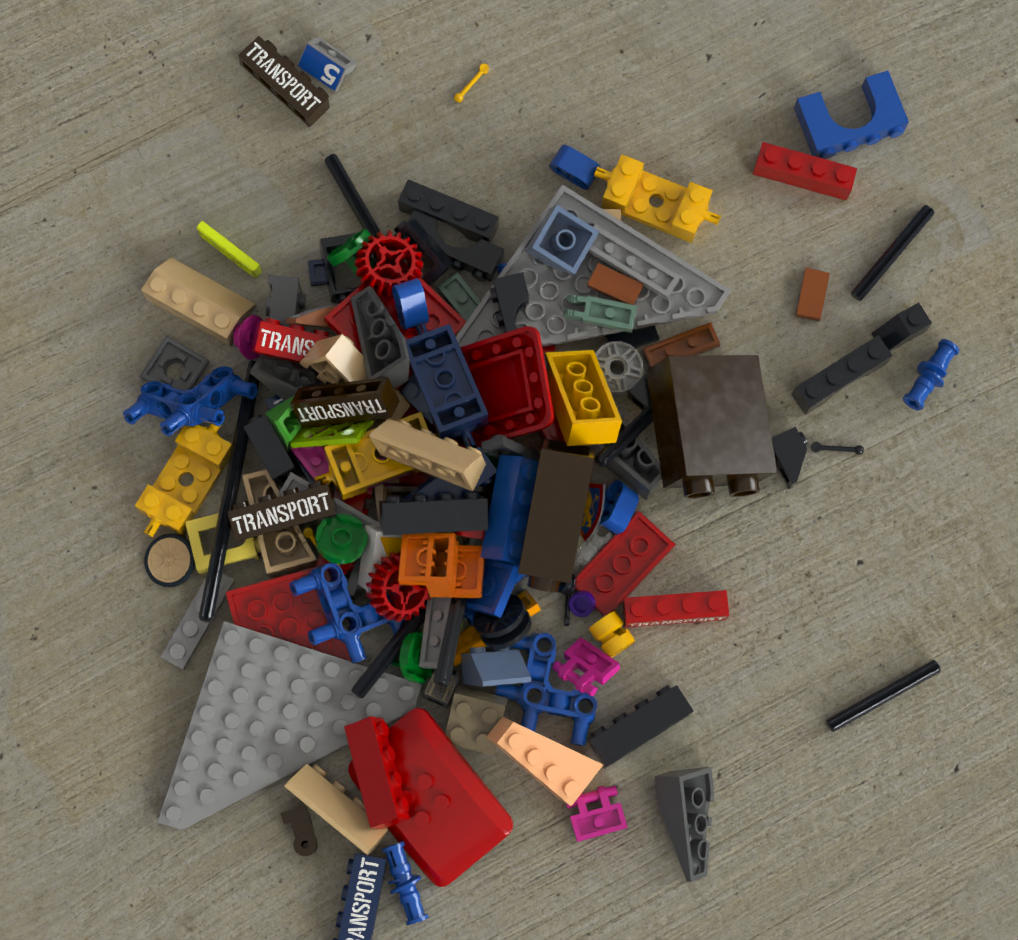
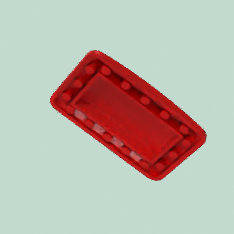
[424,326,554,449]
[348,708,513,887]

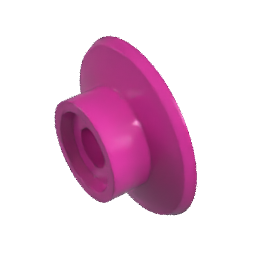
[233,315,263,360]

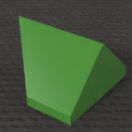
[265,395,301,455]

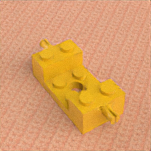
[594,154,721,243]
[315,412,439,501]
[135,423,232,538]

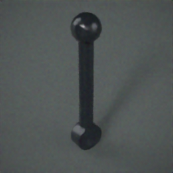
[811,442,864,455]
[564,593,571,626]

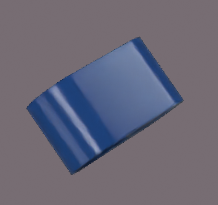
[549,144,601,190]
[392,278,429,330]
[599,480,639,535]

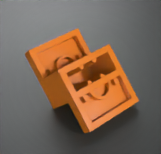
[398,533,485,598]

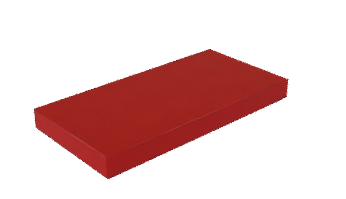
[574,511,676,616]

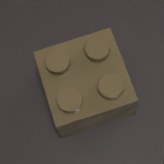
[445,686,508,755]

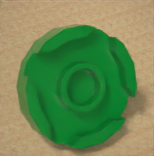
[327,228,376,278]
[315,514,368,564]
[391,631,435,683]

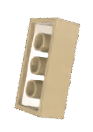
[141,257,256,346]
[369,419,486,492]
[284,764,389,856]

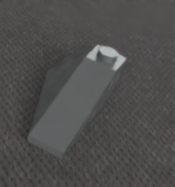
[655,767,714,882]

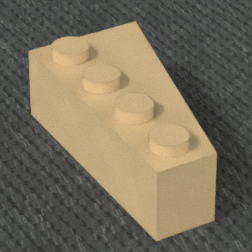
[300,334,410,427]
[242,469,318,578]

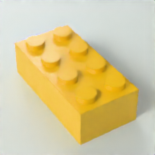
[545,350,622,446]

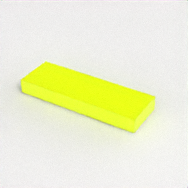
[197,221,262,279]

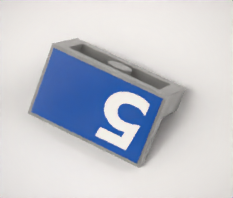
[297,37,357,93]

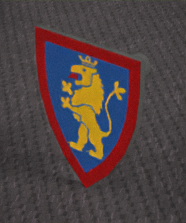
[580,483,605,542]

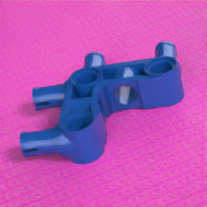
[123,366,258,437]
[289,563,405,664]
[495,633,597,747]

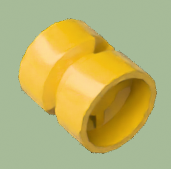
[588,611,636,658]

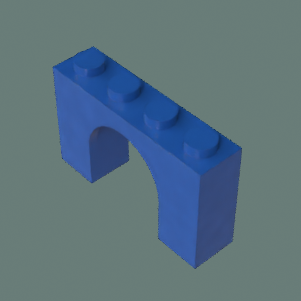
[794,70,909,159]

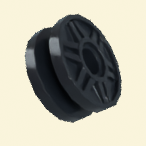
[473,594,532,650]

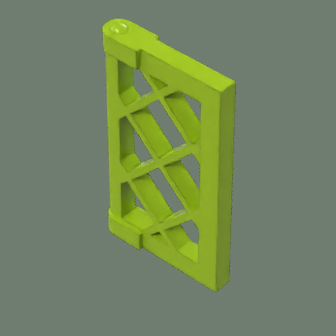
[290,420,375,448]

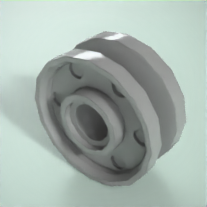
[595,341,643,396]

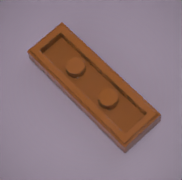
[642,322,720,368]

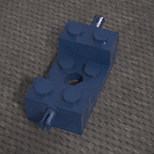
[406,323,489,449]

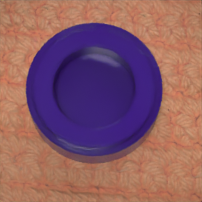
[569,590,596,617]

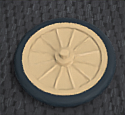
[144,533,195,587]

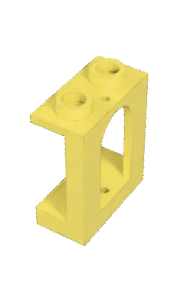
[185,513,261,575]

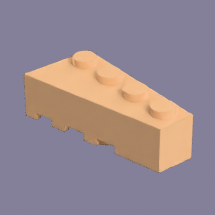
[486,716,603,806]

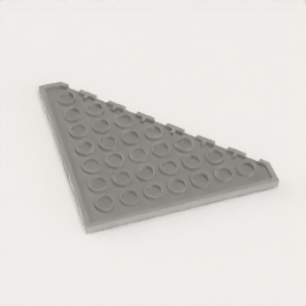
[456,184,731,347]
[158,621,422,830]

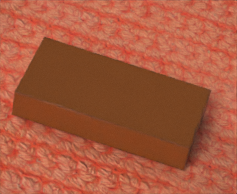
[587,263,644,305]
[795,268,830,321]

